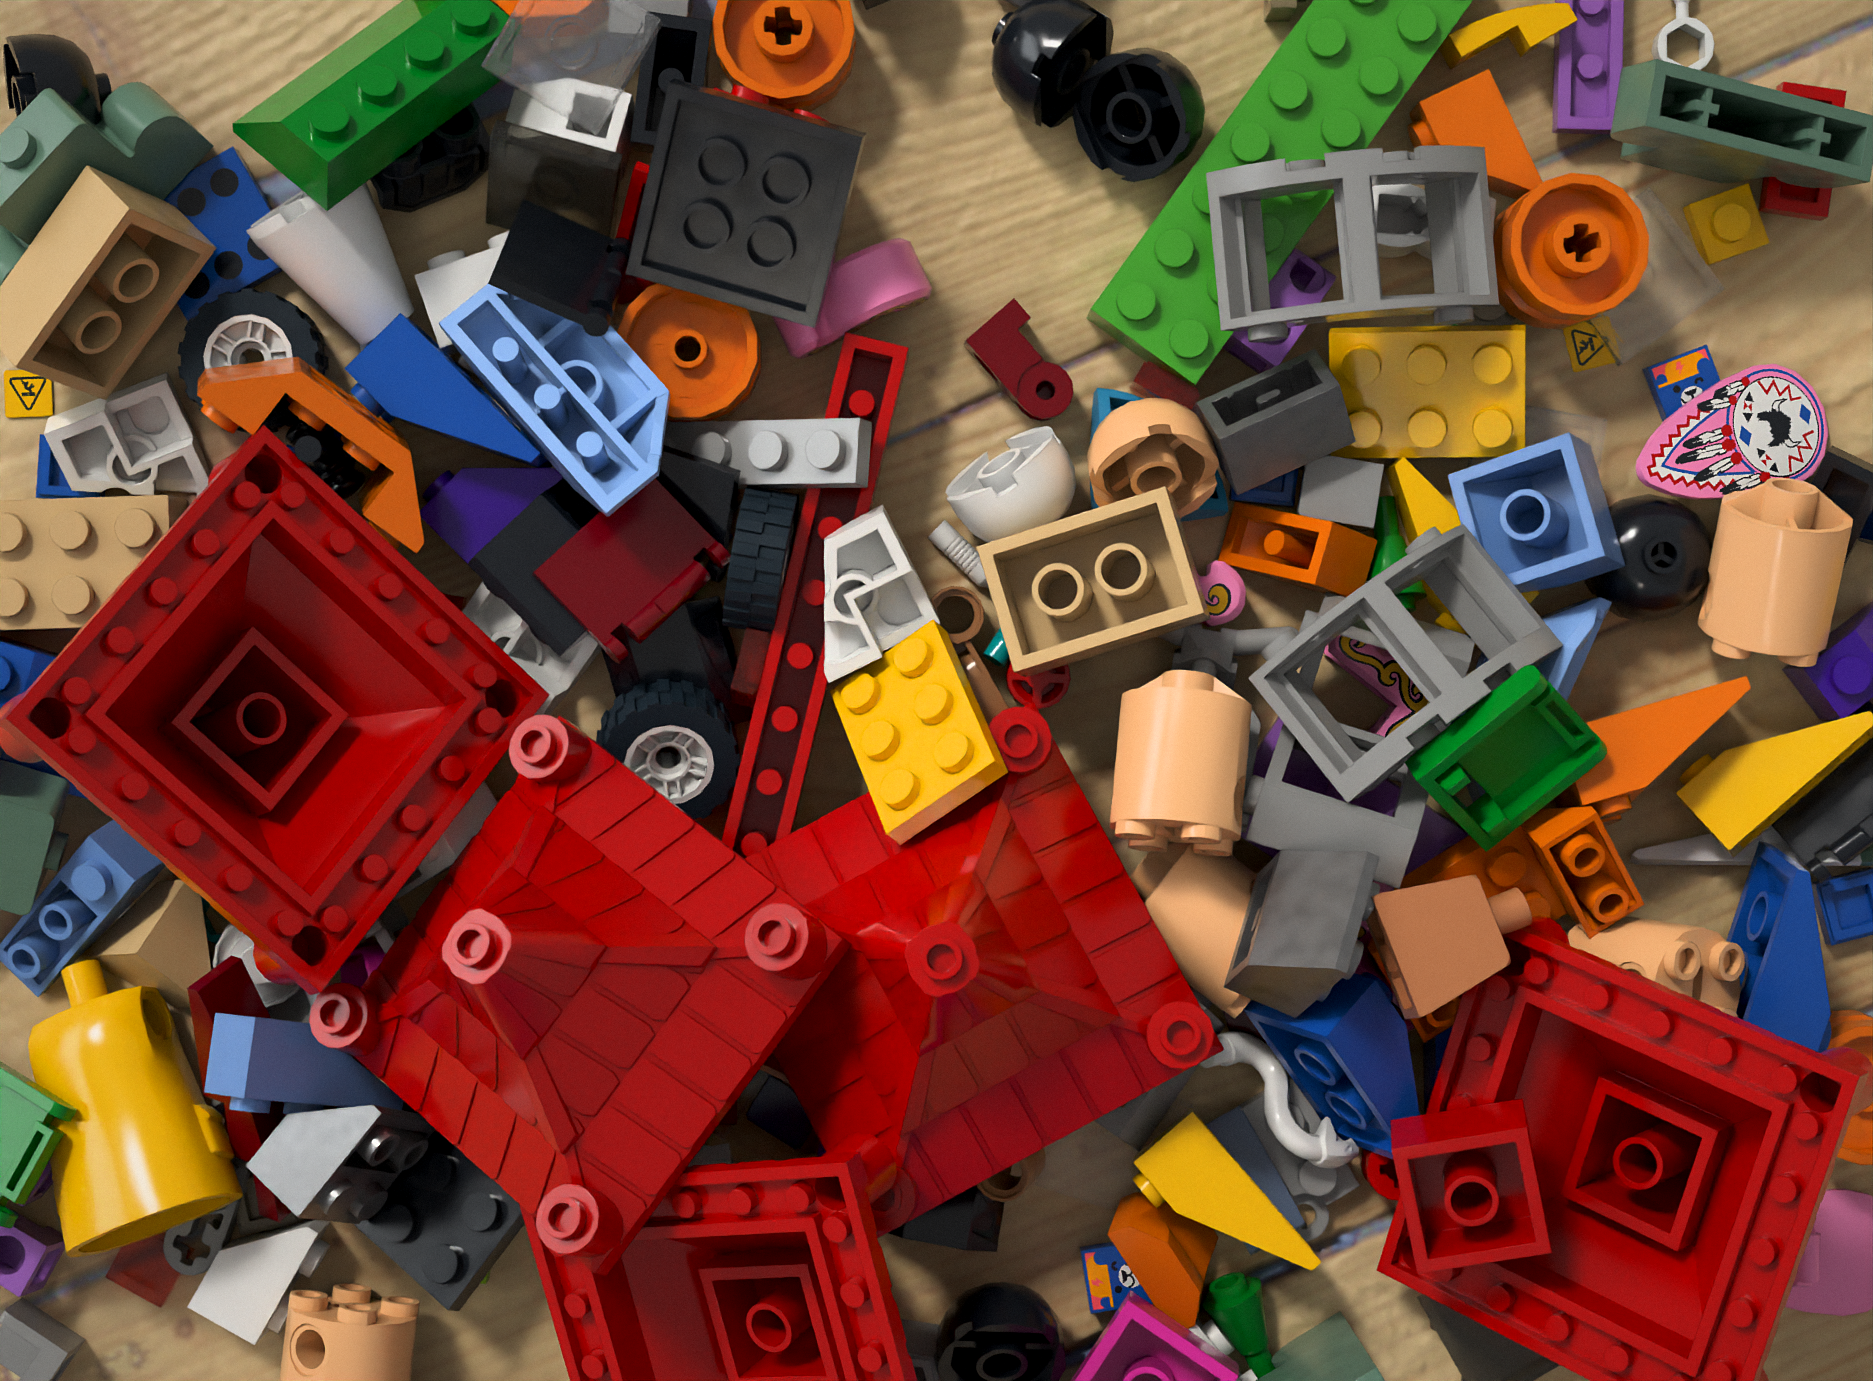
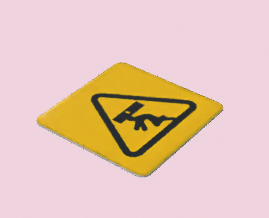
[1563,316,1619,373]
[4,370,53,418]

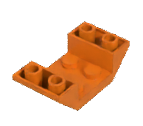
[197,357,424,554]
[1367,806,1644,1043]

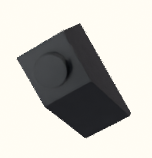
[630,11,712,153]

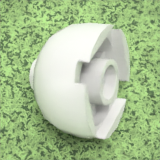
[946,426,1076,543]

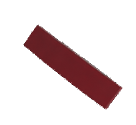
[187,955,292,1222]

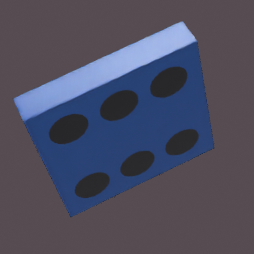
[163,146,283,321]

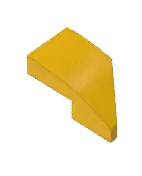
[1438,3,1578,70]

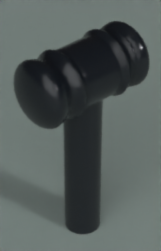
[285,420,365,500]

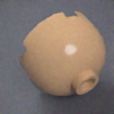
[1087,398,1219,518]

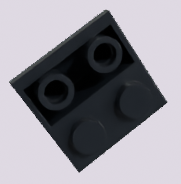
[468,479,600,657]

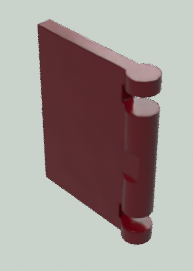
[533,478,731,664]

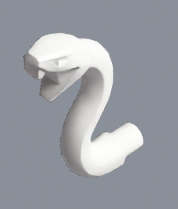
[1200,1031,1359,1168]

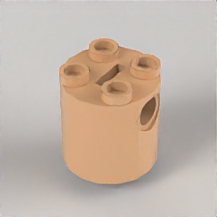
[1698,478,1853,667]
[1110,670,1252,856]
[1130,842,1257,1019]
[1568,916,1745,1017]
[279,1283,420,1381]

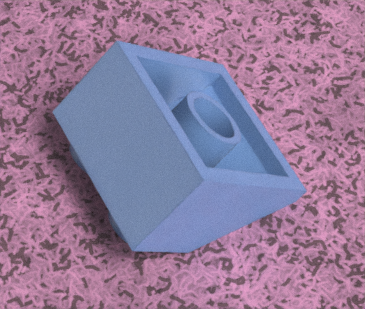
[1447,432,1625,593]

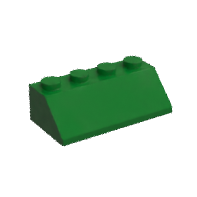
[233,0,517,211]

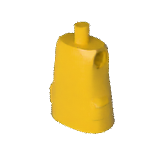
[28,959,243,1257]

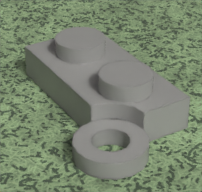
[1238,1075,1360,1241]

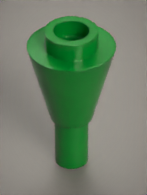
[1366,496,1427,613]
[1202,1272,1275,1379]

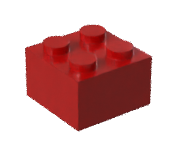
[1391,1098,1552,1274]

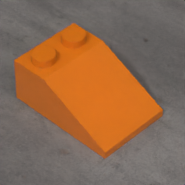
[1554,676,1751,827]

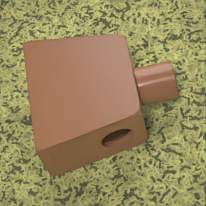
[1366,875,1532,1019]

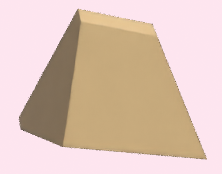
[81,879,211,1007]

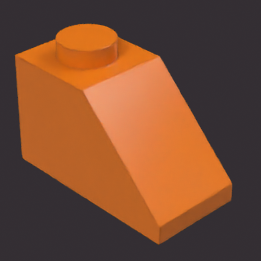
[1407,69,1543,199]
[1218,502,1378,597]

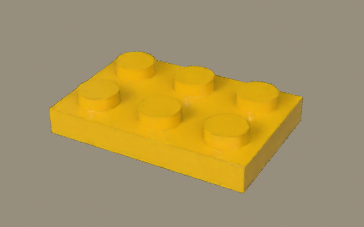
[1329,325,1526,458]
[830,619,1008,845]

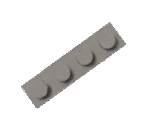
[663,418,872,489]

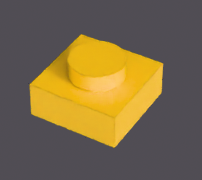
[1682,183,1770,268]

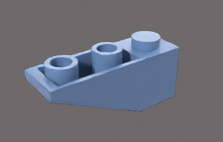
[0,820,166,997]
[204,1013,403,1114]

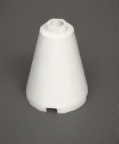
[246,182,415,345]

